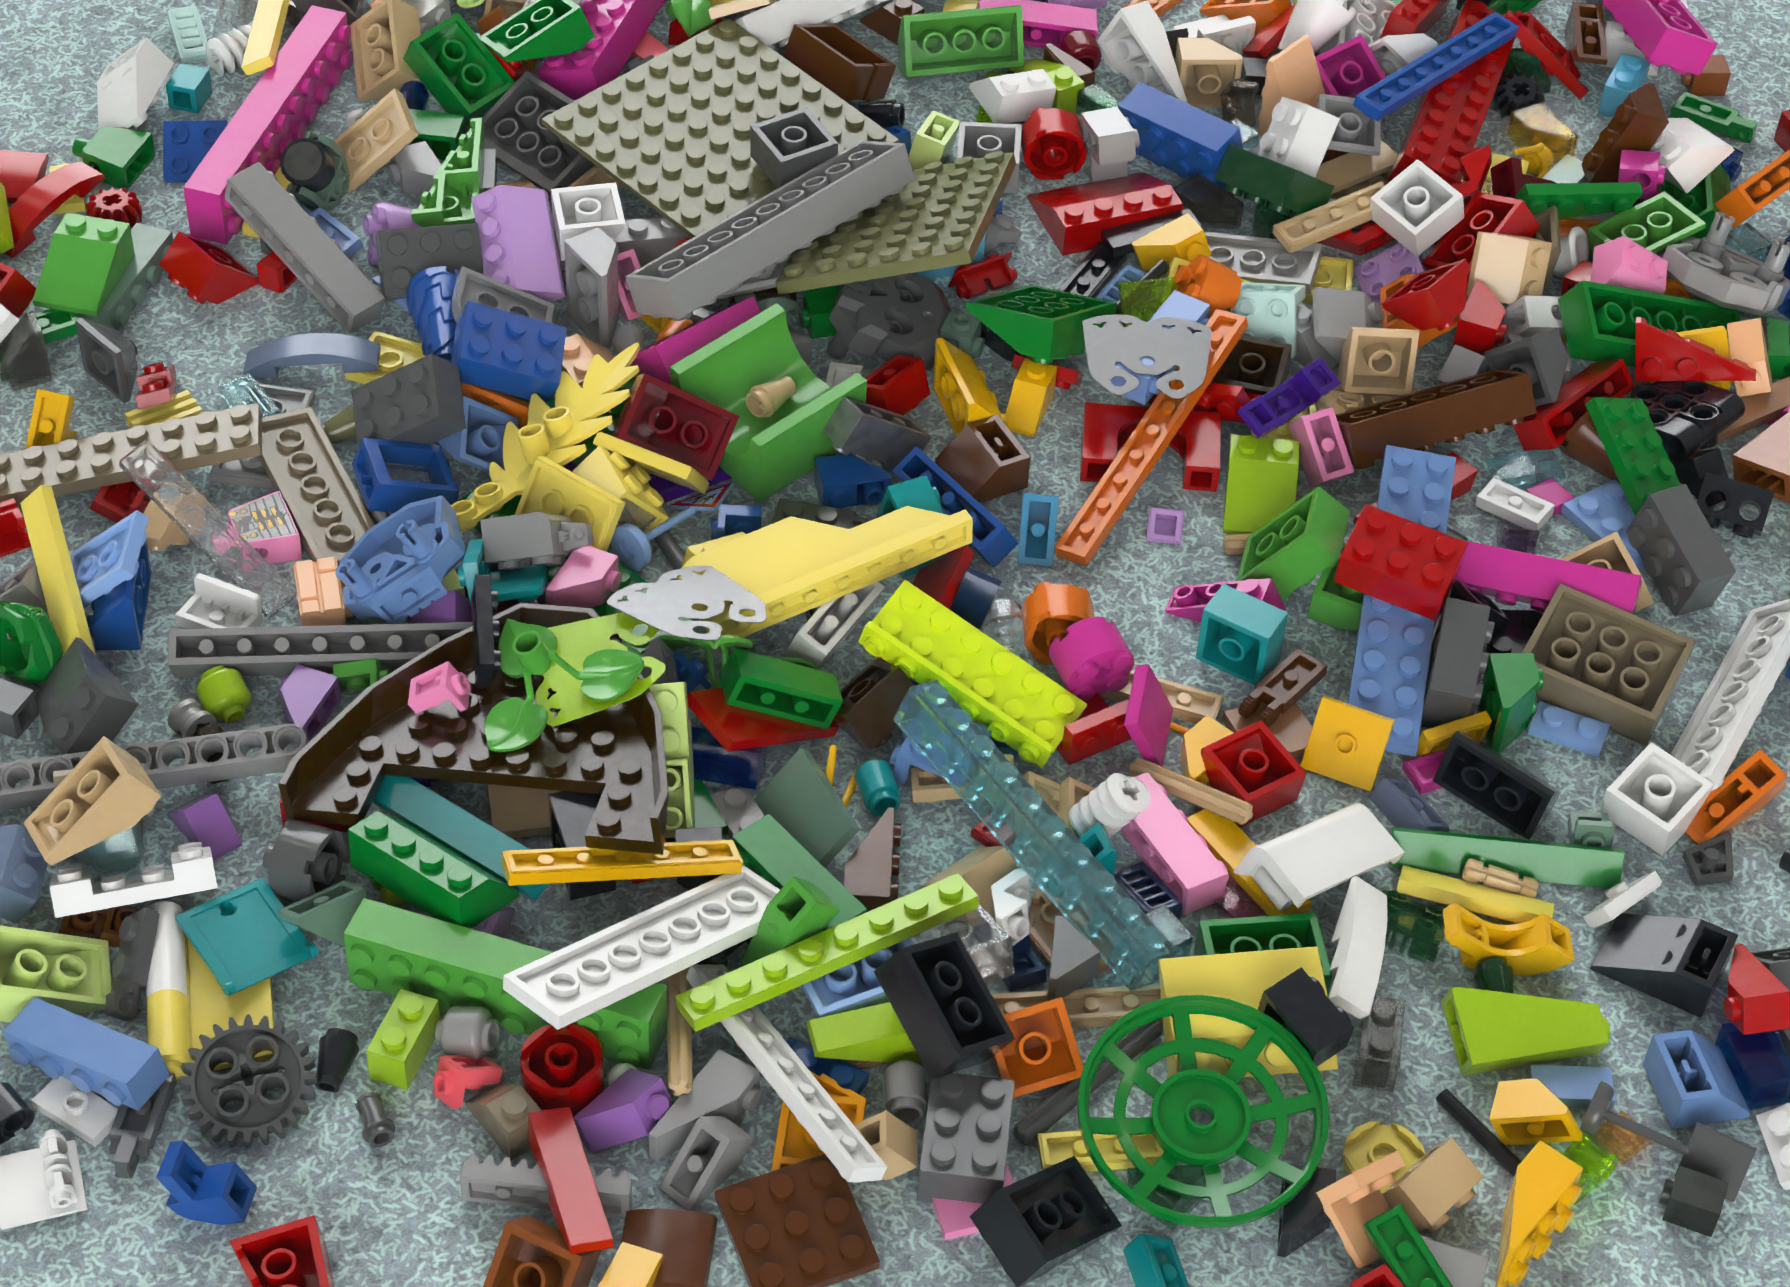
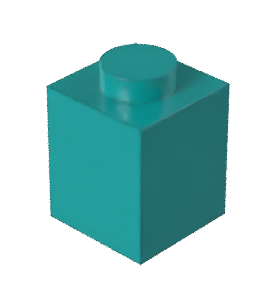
[166,63,213,114]

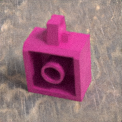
[1315,35,1386,98]

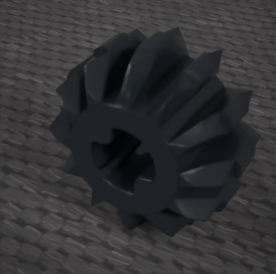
[1493,70,1545,123]

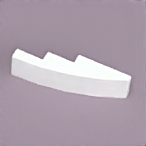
[1329,876,1388,1019]

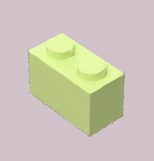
[909,110,960,170]

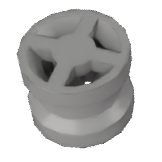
[167,698,217,738]

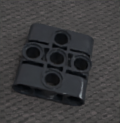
[1631,381,1745,462]

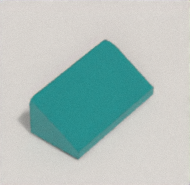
[1123,1234,1190,1287]

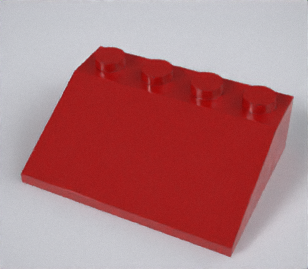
[1027,172,1183,256]

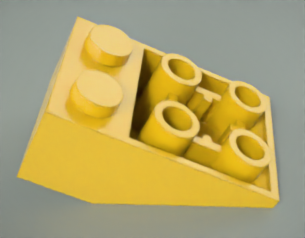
[1495,1140,1583,1287]

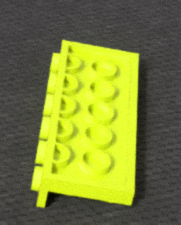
[858,580,1088,768]

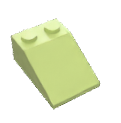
[0,925,112,1023]

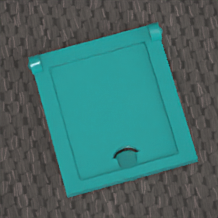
[175,877,319,997]

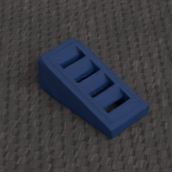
[1113,861,1182,933]

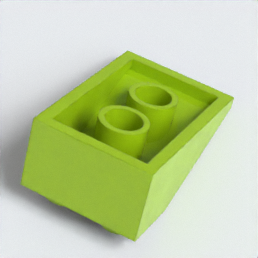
[1223,434,1300,534]

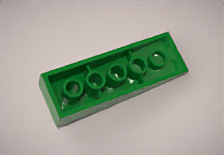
[1558,280,1740,367]

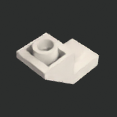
[991,869,1030,952]

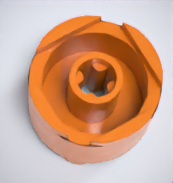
[1174,254,1242,319]
[1021,582,1095,665]

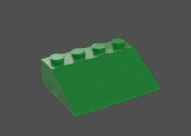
[965,284,1117,364]

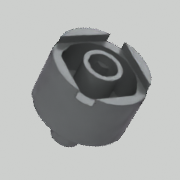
[263,819,350,902]

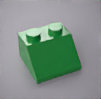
[1478,653,1543,754]

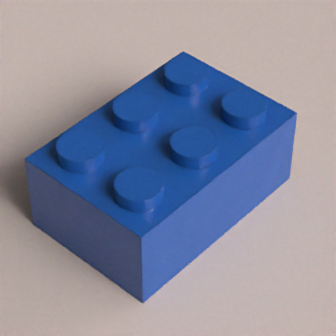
[451,301,567,402]

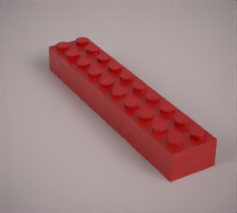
[1388,0,1516,185]

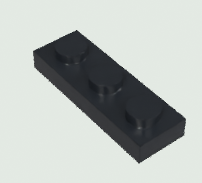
[471,574,501,687]

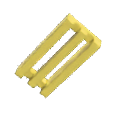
[124,390,203,428]

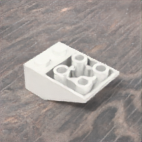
[97,37,174,131]

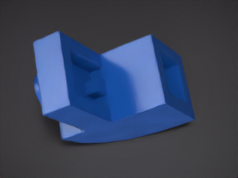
[156,1140,257,1225]

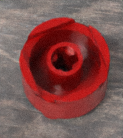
[1021,107,1086,180]
[520,1024,604,1117]

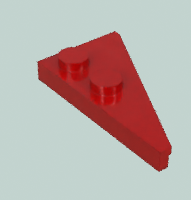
[1635,317,1756,381]

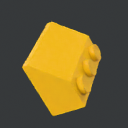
[933,338,1009,436]

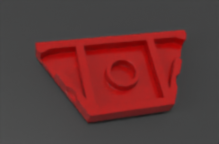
[1503,10,1589,99]

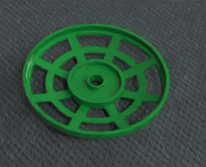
[1077,995,1330,1228]

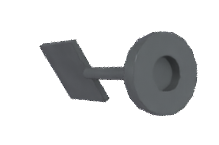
[1580,1081,1757,1202]

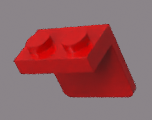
[1056,693,1132,765]

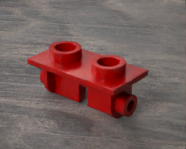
[948,252,1018,300]

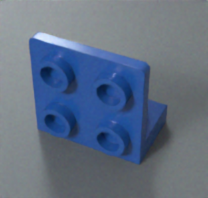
[163,120,228,183]

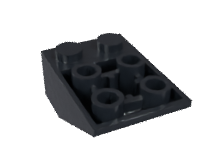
[1590,913,1738,1018]

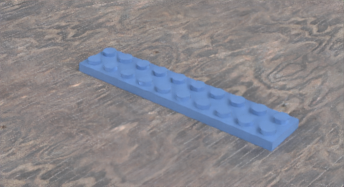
[1347,445,1456,757]

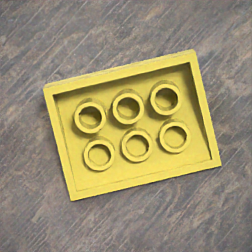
[1158,946,1338,1078]

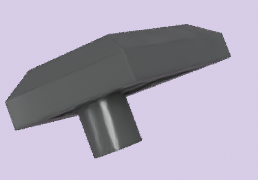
[1682,832,1734,886]

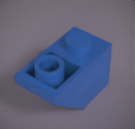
[814,454,892,509]

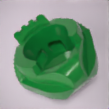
[0,600,63,684]

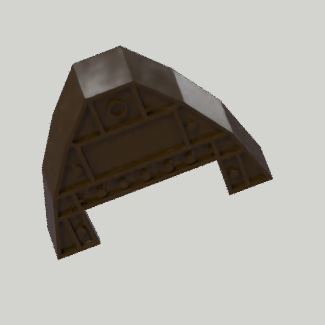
[278,603,669,855]

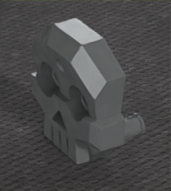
[827,273,952,370]

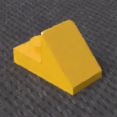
[25,389,78,449]

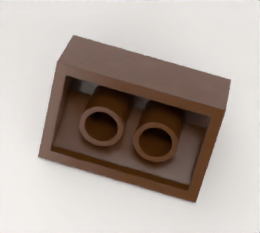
[1581,83,1669,183]

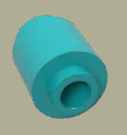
[854,760,901,816]

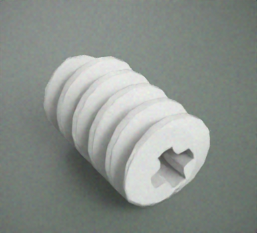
[206,21,253,77]
[1069,773,1150,838]

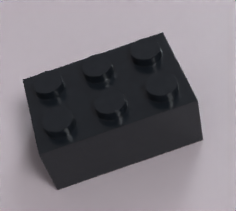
[873,932,1015,1080]

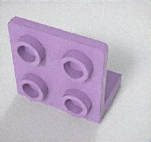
[1353,243,1427,306]

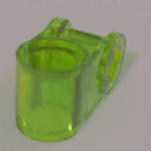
[1562,1132,1620,1208]

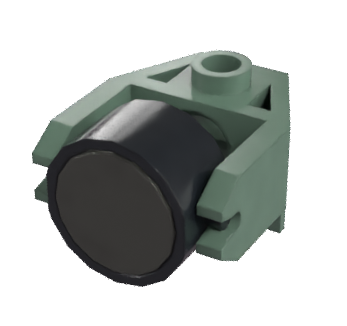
[280,131,350,209]

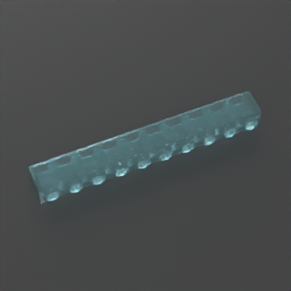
[893,680,1177,991]

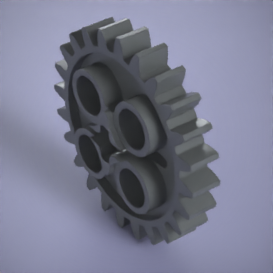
[179,1014,317,1148]

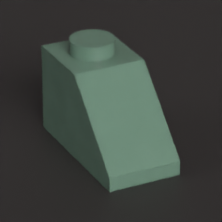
[277,880,368,947]

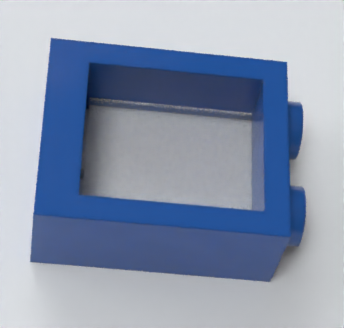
[352,438,459,513]

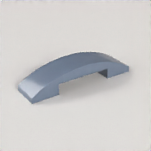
[243,333,381,379]

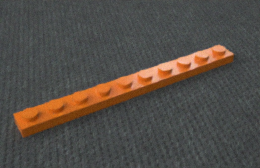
[1054,309,1248,566]

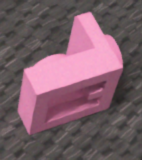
[408,661,471,714]

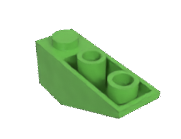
[739,876,840,968]

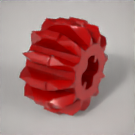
[85,186,143,229]

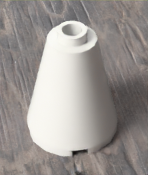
[1278,0,1357,54]

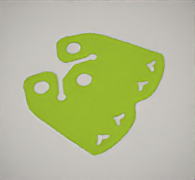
[535,612,666,727]

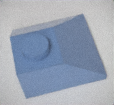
[437,396,519,473]

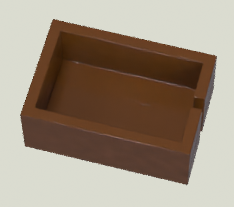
[783,24,896,102]

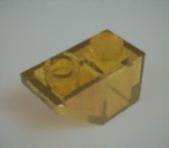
[1507,102,1578,160]

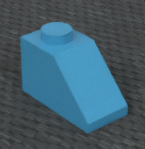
[1017,493,1059,566]

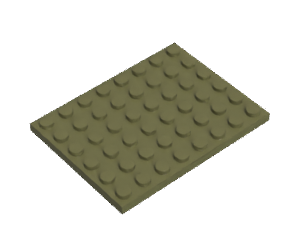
[775,151,1016,295]

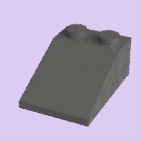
[35,637,139,754]

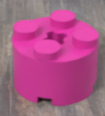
[1049,616,1134,702]

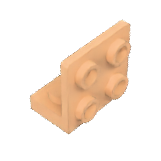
[1316,1151,1406,1269]

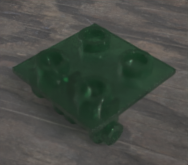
[1382,890,1445,963]

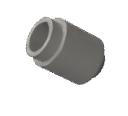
[884,1059,927,1124]

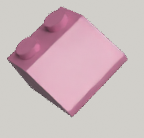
[1591,236,1668,294]

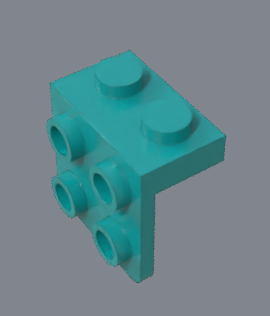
[458,539,549,605]

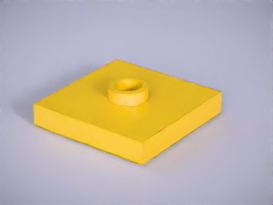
[1300,696,1395,792]

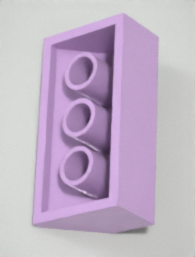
[471,185,566,303]

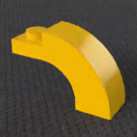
[1443,902,1575,976]

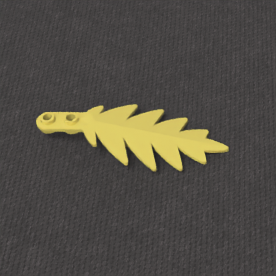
[451,343,640,531]

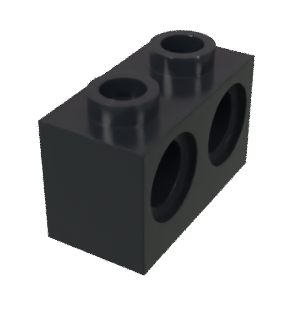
[1697,472,1774,539]

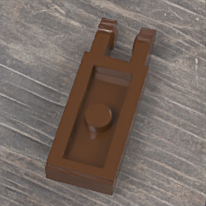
[1238,648,1328,728]

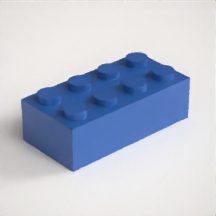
[1118,82,1243,195]

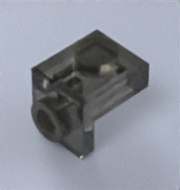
[1220,79,1259,129]

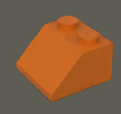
[992,997,1084,1098]

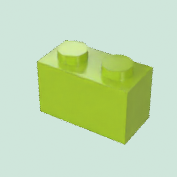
[366,989,440,1090]

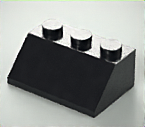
[1432,731,1561,840]

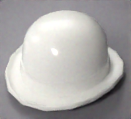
[1553,226,1589,278]

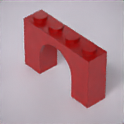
[1080,402,1221,492]

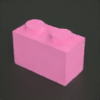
[1289,407,1354,488]

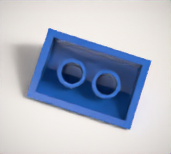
[87,541,152,650]

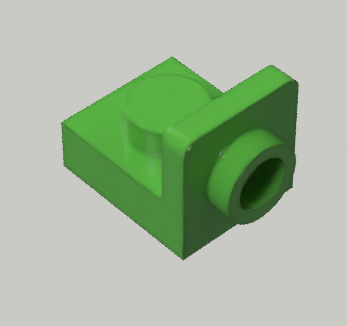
[333,658,391,691]

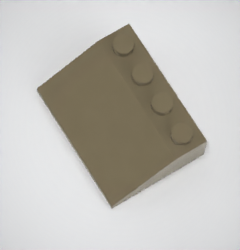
[1522,583,1696,745]

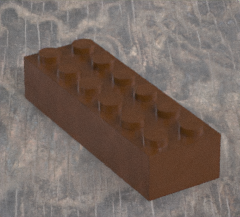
[1336,369,1536,469]

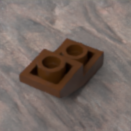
[58,905,141,947]

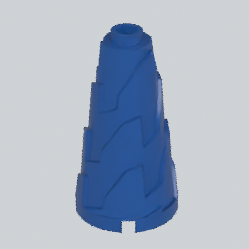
[406,266,459,362]

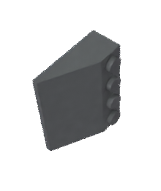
[482,71,595,195]

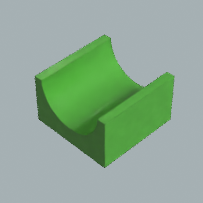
[670,303,867,503]

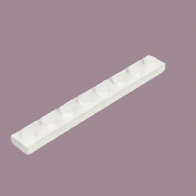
[685,964,887,1183]

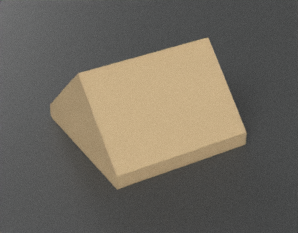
[921,845,1031,936]

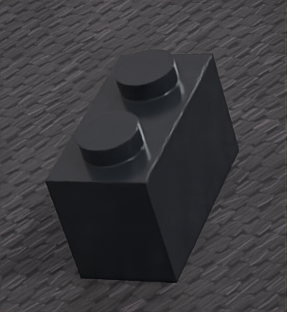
[1257,967,1354,1067]

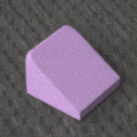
[1146,507,1184,545]

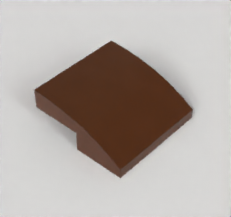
[621,1208,718,1287]

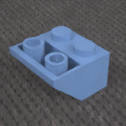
[1643,1029,1750,1130]

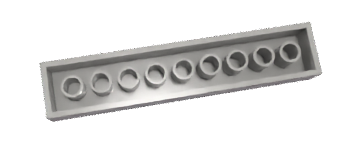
[625,140,915,321]

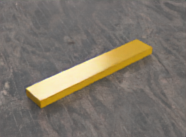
[501,839,743,886]

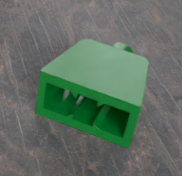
[72,126,156,190]

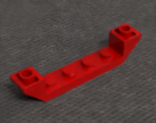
[1317,145,1492,256]

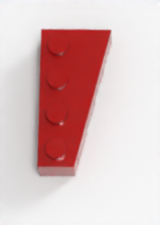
[229,1215,335,1287]

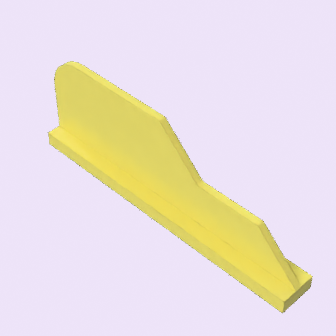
[679,506,973,650]

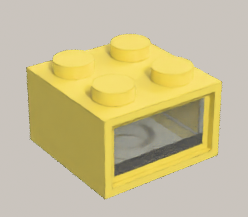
[572,445,669,534]

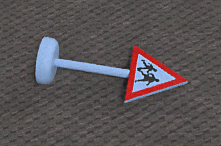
[610,482,734,572]

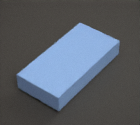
[1528,1064,1616,1109]

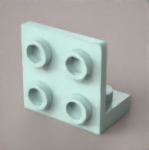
[1231,282,1305,359]

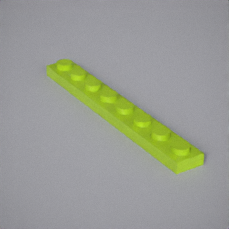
[675,873,979,1032]

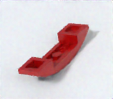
[4,162,105,258]

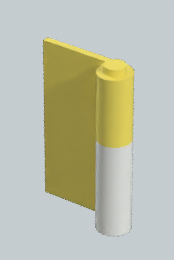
[146,901,275,1080]

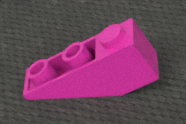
[1165,578,1286,623]

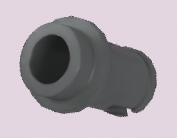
[355,1092,396,1147]

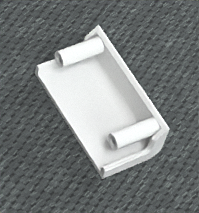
[1233,803,1405,912]

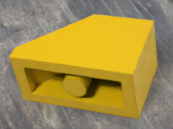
[1132,213,1212,271]
[1005,358,1057,437]
[1489,1078,1583,1146]

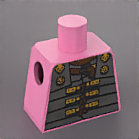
[212,491,302,567]

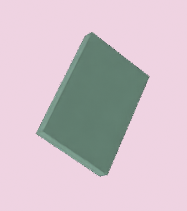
[754,748,860,867]

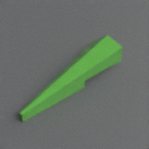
[411,117,484,227]

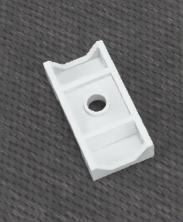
[49,842,218,918]

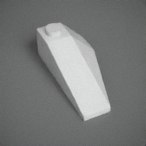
[1097,0,1188,104]

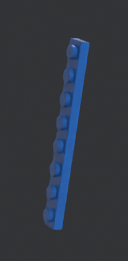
[1353,12,1519,122]

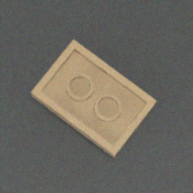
[334,88,418,193]

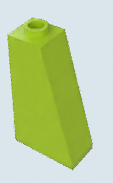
[1441,987,1611,1076]

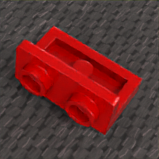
[1192,383,1263,424]
[89,475,165,523]

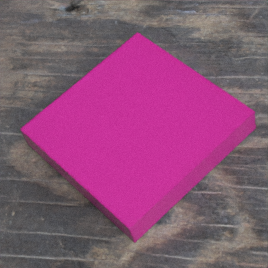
[1124,664,1173,767]

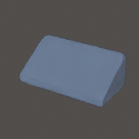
[1369,778,1450,832]

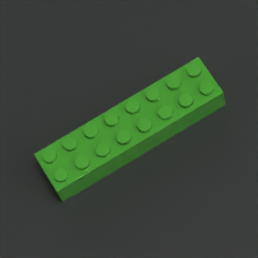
[343,898,667,1070]

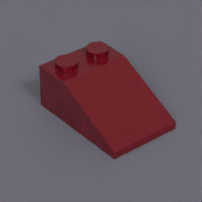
[611,373,740,481]

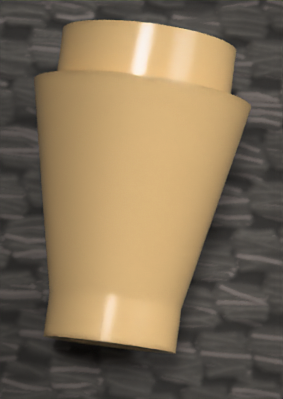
[746,376,797,418]

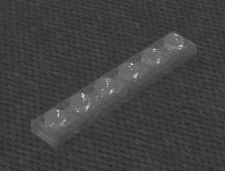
[119,439,297,619]

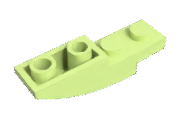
[649,682,694,838]

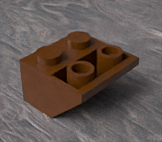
[935,414,1031,503]

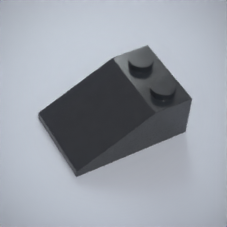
[969,1156,1122,1287]

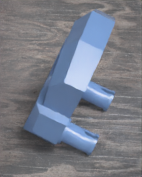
[335,495,465,624]

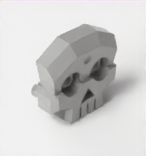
[1663,212,1790,316]

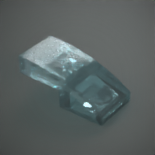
[1486,450,1566,487]

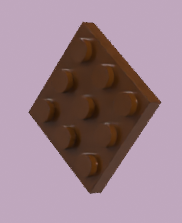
[715,1154,880,1287]

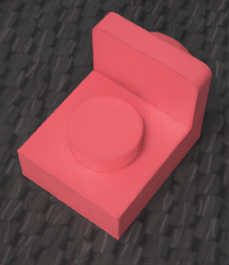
[433,1055,503,1109]

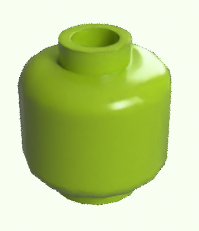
[196,665,252,723]

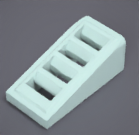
[167,5,207,63]

